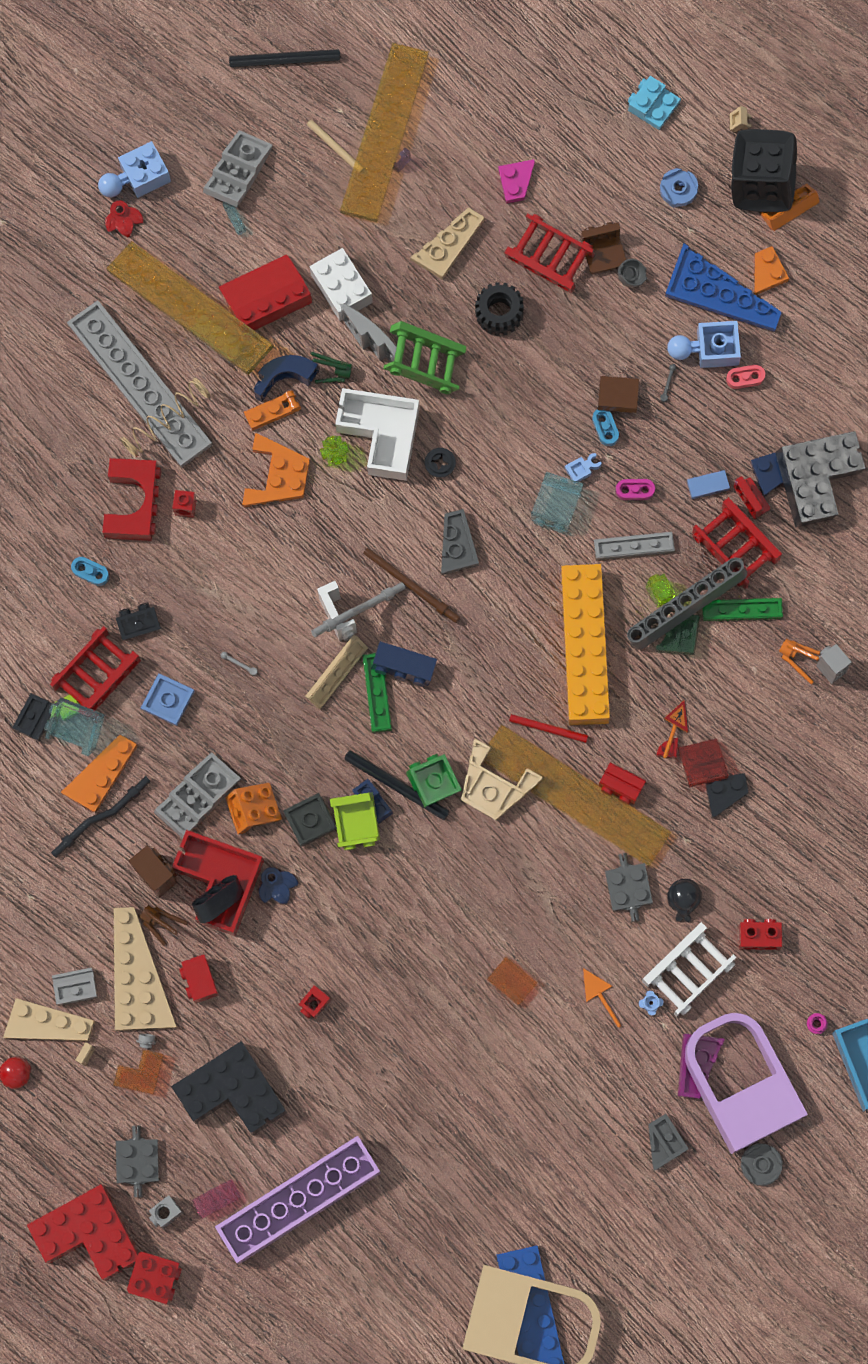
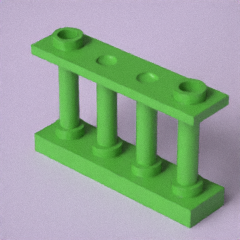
[383,321,466,394]

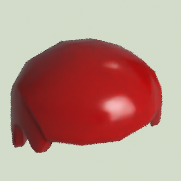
[0,1056,31,1089]

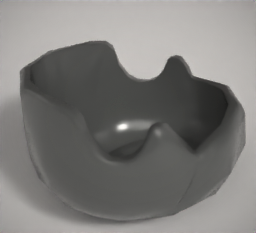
[618,258,647,288]

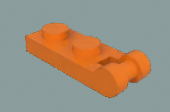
[244,390,301,431]

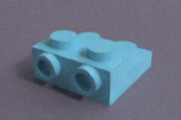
[628,76,681,130]

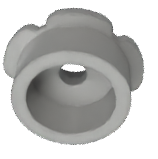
[136,1033,156,1048]

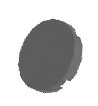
[741,1143,783,1186]

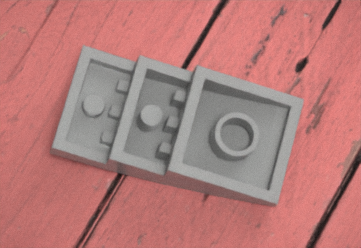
[203,130,273,207]
[340,303,403,364]
[154,752,241,839]

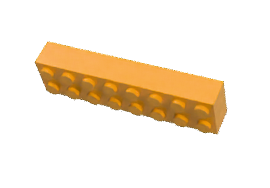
[561,564,610,726]

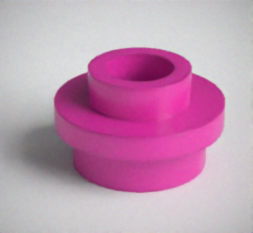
[807,1013,828,1034]

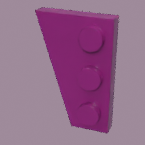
[678,1034,725,1099]

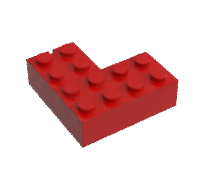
[172,830,264,937]
[27,1184,139,1281]

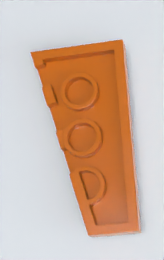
[61,735,138,814]

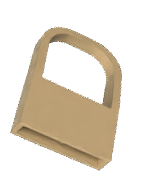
[462,1265,601,1364]

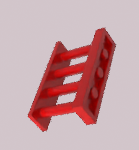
[504,213,595,294]
[692,497,782,589]
[50,626,141,719]

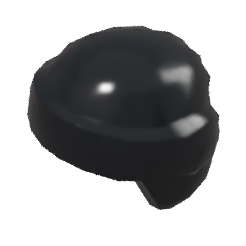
[667,879,702,922]

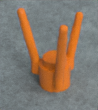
[779,638,820,684]

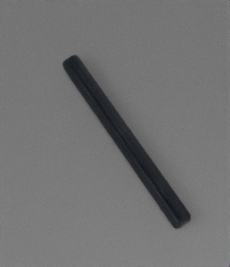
[229,49,341,67]
[344,750,450,820]

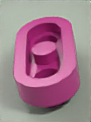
[616,479,655,500]

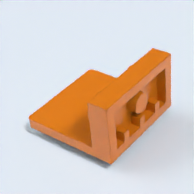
[225,783,282,834]

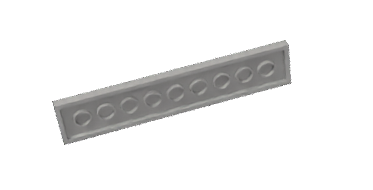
[67,300,213,468]

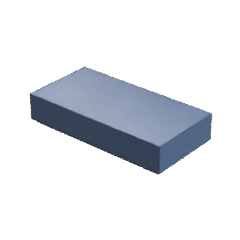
[686,470,730,499]

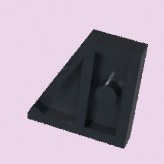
[705,773,749,819]

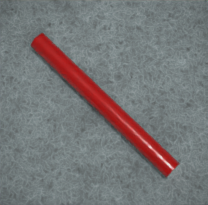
[509,714,588,743]

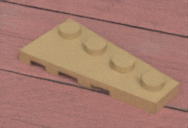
[410,208,485,280]
[3,999,95,1041]

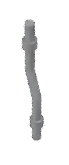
[311,582,405,637]

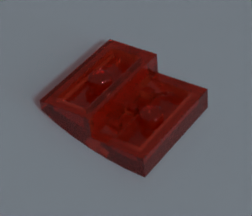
[678,738,728,787]

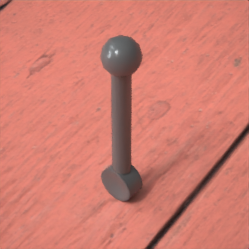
[660,364,677,402]

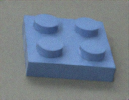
[141,673,195,726]

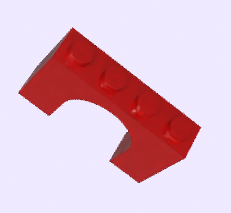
[102,458,161,541]

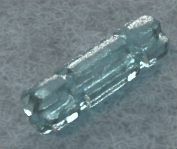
[223,202,246,235]

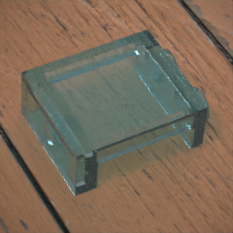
[531,472,583,532]
[44,697,105,757]

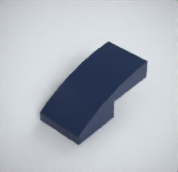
[352,779,393,824]

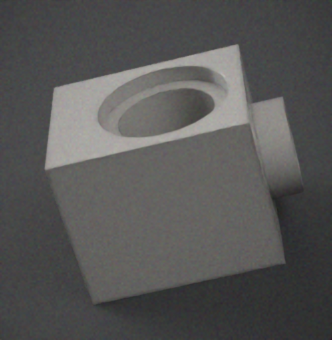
[149,1195,183,1229]

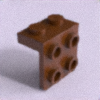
[581,222,626,274]

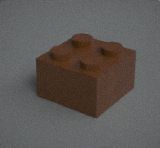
[129,845,178,898]

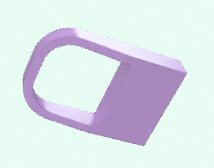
[685,1013,808,1154]

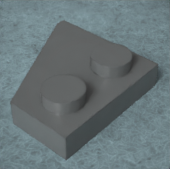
[648,1114,689,1171]

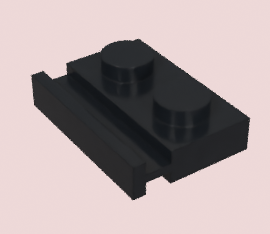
[12,693,57,742]

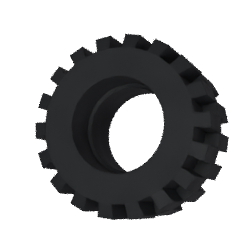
[475,282,524,336]

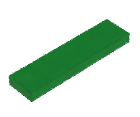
[702,598,783,621]
[362,653,392,733]

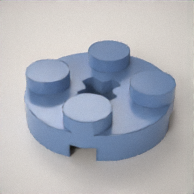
[660,168,698,208]

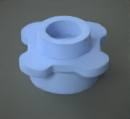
[639,991,663,1016]

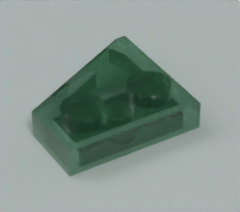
[656,615,700,655]

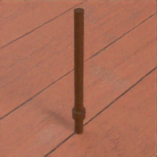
[363,548,460,623]

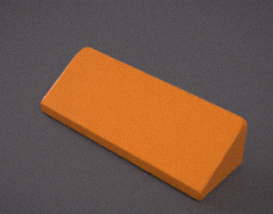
[760,184,820,231]

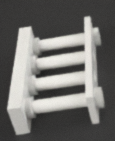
[642,922,736,1017]

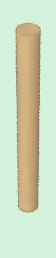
[307,119,365,174]

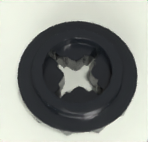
[425,448,456,478]

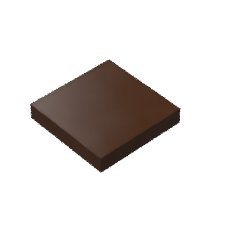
[598,376,639,413]

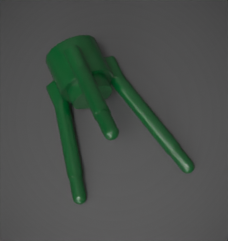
[310,352,352,383]

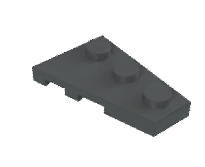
[441,509,479,575]

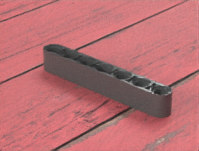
[627,558,747,649]

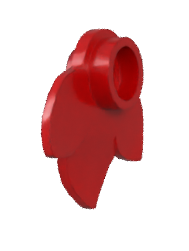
[105,200,143,237]

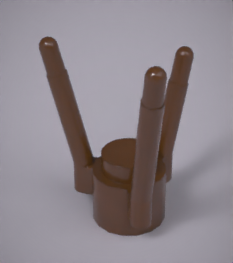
[140,905,188,946]

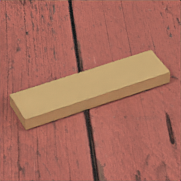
[305,635,368,709]

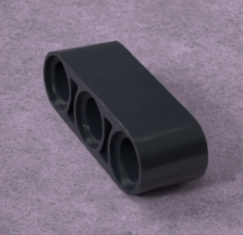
[192,875,244,923]

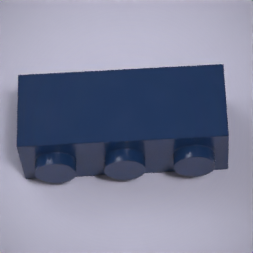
[371,641,437,687]

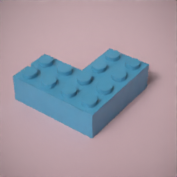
[832,1019,868,1112]

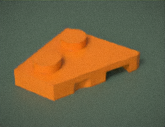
[754,246,789,295]

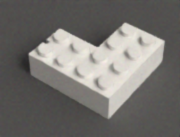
[335,388,420,481]

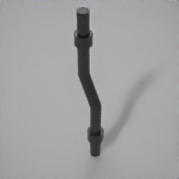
[51,776,151,858]

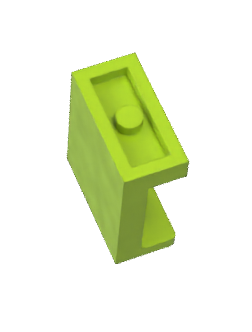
[330,792,380,850]

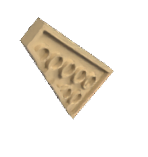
[114,907,177,1031]

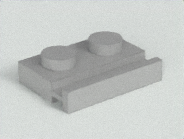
[52,968,98,1006]

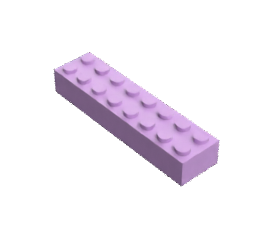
[215,1136,381,1264]

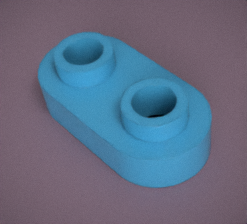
[592,409,619,446]
[71,557,109,586]

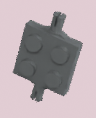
[605,853,653,922]
[116,1125,159,1198]

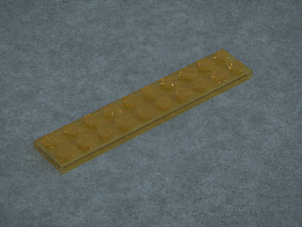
[340,43,429,222]
[106,241,274,375]
[484,725,671,867]

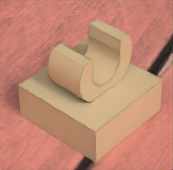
[730,106,752,132]

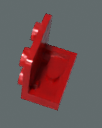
[127,1252,182,1305]

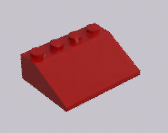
[218,254,312,336]

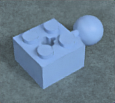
[98,141,171,198]
[667,321,741,368]

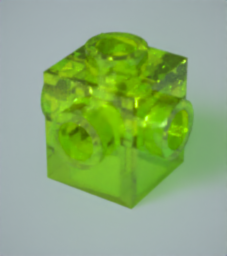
[320,436,349,466]

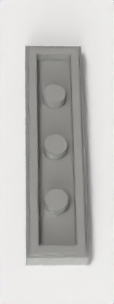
[594,532,675,560]

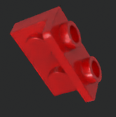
[733,476,770,519]

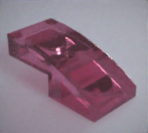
[192,1179,241,1219]

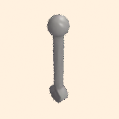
[220,652,258,676]

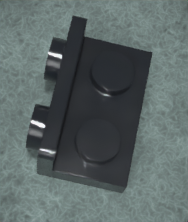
[116,602,161,640]

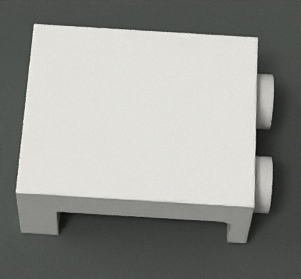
[317,581,357,641]

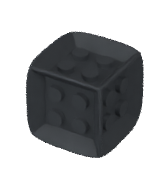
[731,129,797,212]

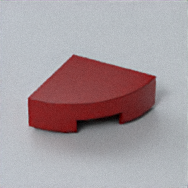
[656,738,678,759]

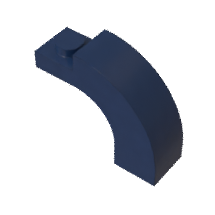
[254,355,319,402]

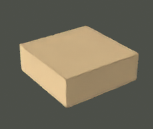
[76,1042,95,1066]

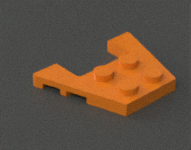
[242,433,310,507]

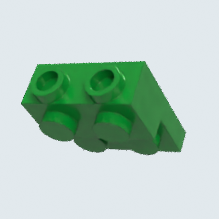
[406,754,462,807]

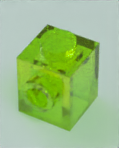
[646,574,676,608]

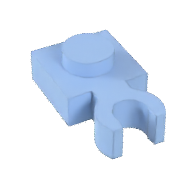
[565,453,602,484]

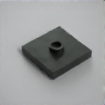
[283,793,337,847]

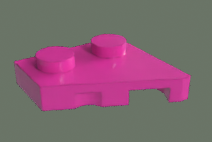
[498,159,535,204]

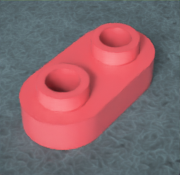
[726,365,765,389]

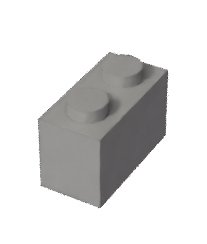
[816,644,852,684]

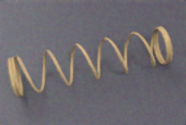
[121,378,210,458]

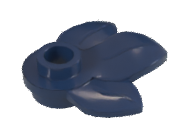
[259,867,298,904]

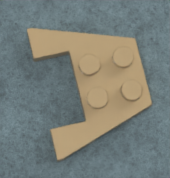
[461,739,543,821]

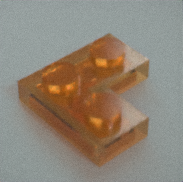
[113,1049,164,1095]

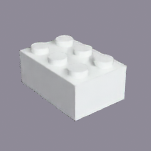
[309,248,373,321]

